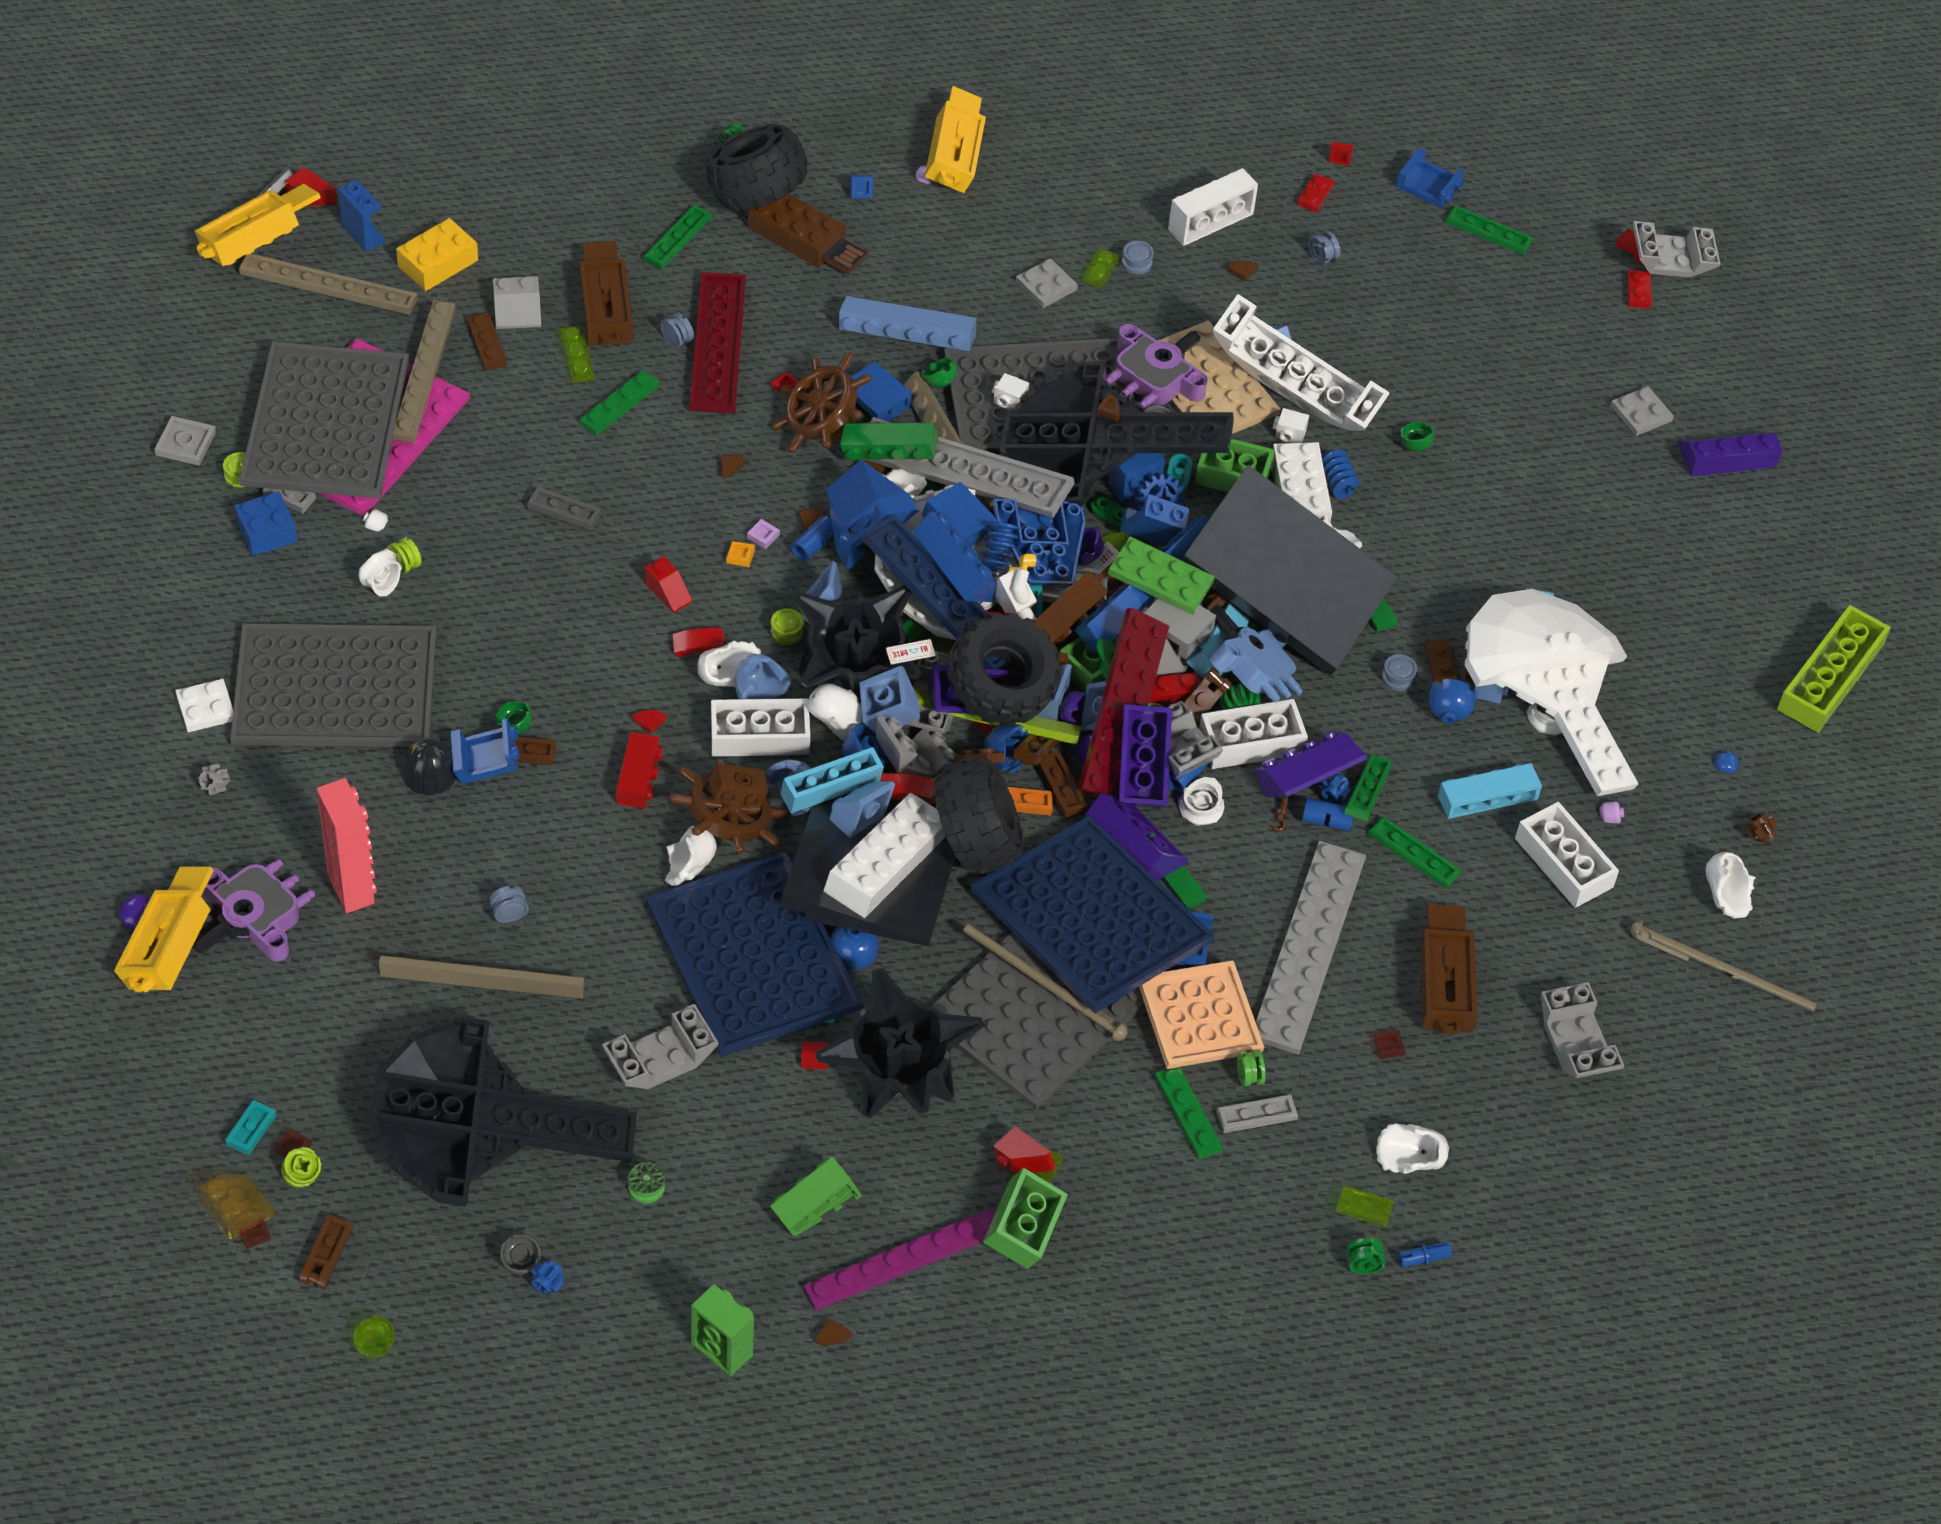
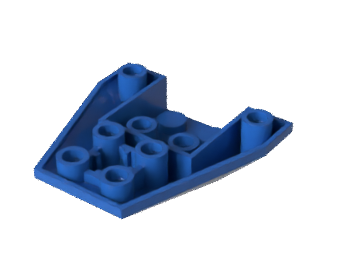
[826,460,919,570]
[993,498,1085,586]

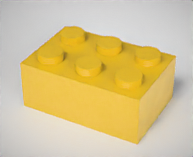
[396,218,478,291]

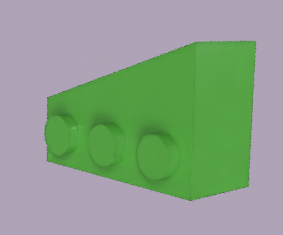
[770,1157,862,1237]

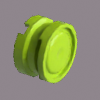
[223,452,246,487]
[387,537,422,575]
[771,609,804,645]
[281,1147,321,1188]

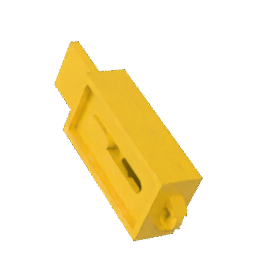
[925,86,986,193]
[195,184,321,266]
[114,867,214,993]

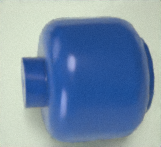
[1714,751,1738,774]

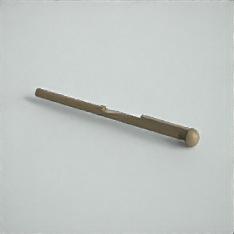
[1630,920,1817,1012]
[963,924,1128,1041]

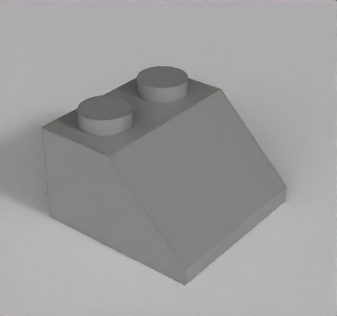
[493,276,541,329]

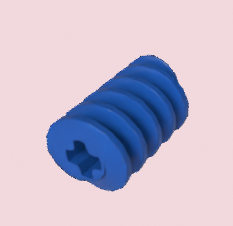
[1321,449,1360,499]
[980,522,1020,574]

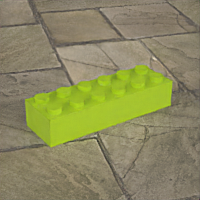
[1777,605,1891,733]

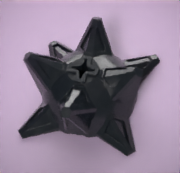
[793,585,922,703]
[815,968,985,1118]

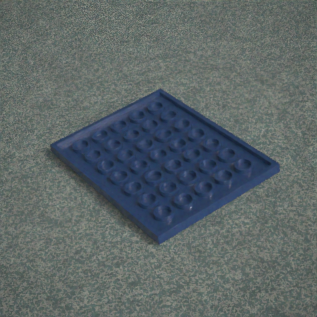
[971,816,1214,1013]
[646,852,863,1057]

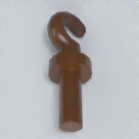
[1272,797,1288,832]

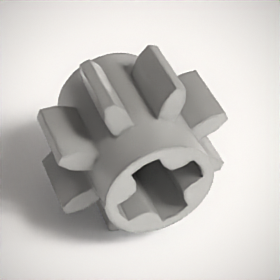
[198,763,230,795]

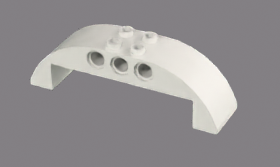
[1213,294,1390,431]

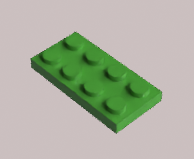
[1108,537,1215,615]

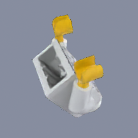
[995,554,1036,621]

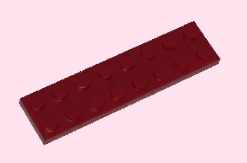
[690,272,746,414]
[1077,607,1169,798]

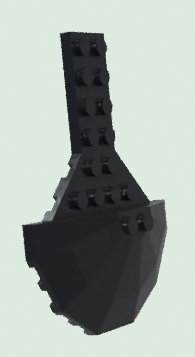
[1000,362,1234,506]
[369,1016,637,1207]

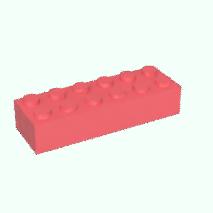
[316,778,377,913]

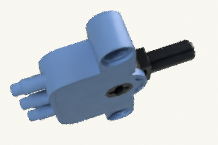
[1210,605,1303,702]

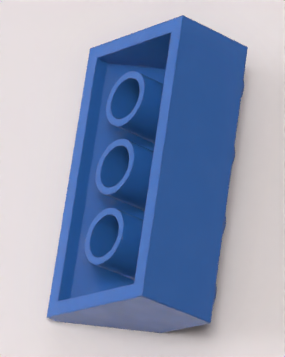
[913,512,997,602]

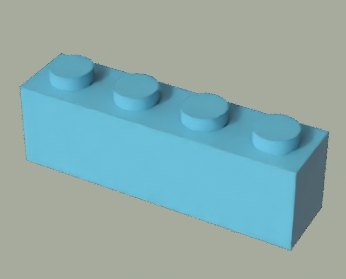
[1186,600,1251,678]
[780,747,884,813]
[1438,763,1542,819]

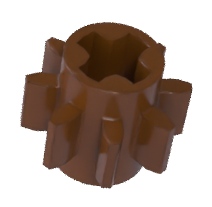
[1746,812,1778,843]

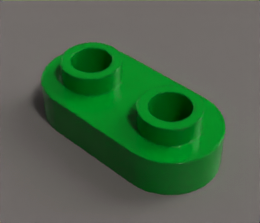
[1091,497,1125,531]

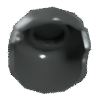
[500,1234,541,1275]

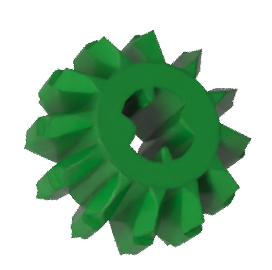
[1220,683,1261,710]

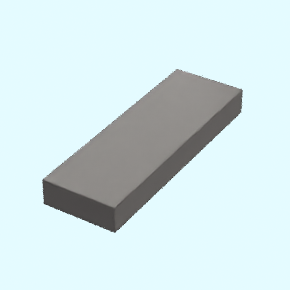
[1216,1094,1298,1133]

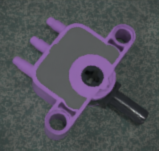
[1106,324,1208,409]
[193,859,315,961]

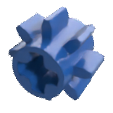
[1319,774,1351,803]
[531,1260,564,1294]

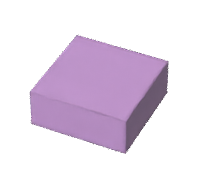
[747,519,780,549]

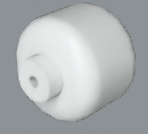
[363,509,388,531]

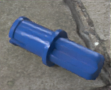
[1398,1242,1452,1268]

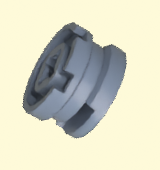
[1308,231,1341,266]
[1122,241,1154,274]
[660,312,694,349]
[1382,654,1417,691]
[489,886,529,923]

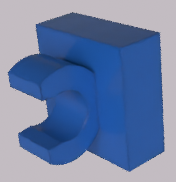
[850,175,873,198]

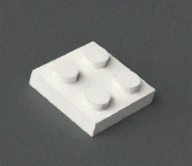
[175,679,233,732]

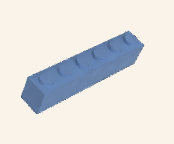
[839,296,977,351]

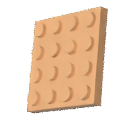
[1139,961,1264,1069]

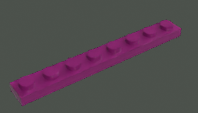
[804,1207,997,1311]

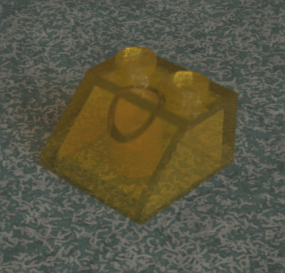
[199,1174,276,1241]

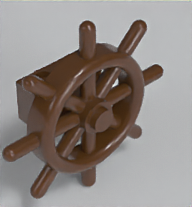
[771,352,871,453]
[669,760,789,854]

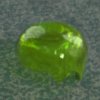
[353,1315,395,1359]

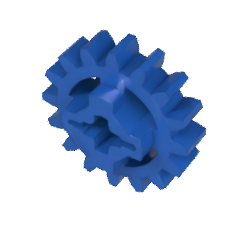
[1135,472,1185,510]

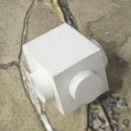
[992,373,1029,409]
[1273,408,1309,443]

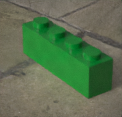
[840,423,938,460]

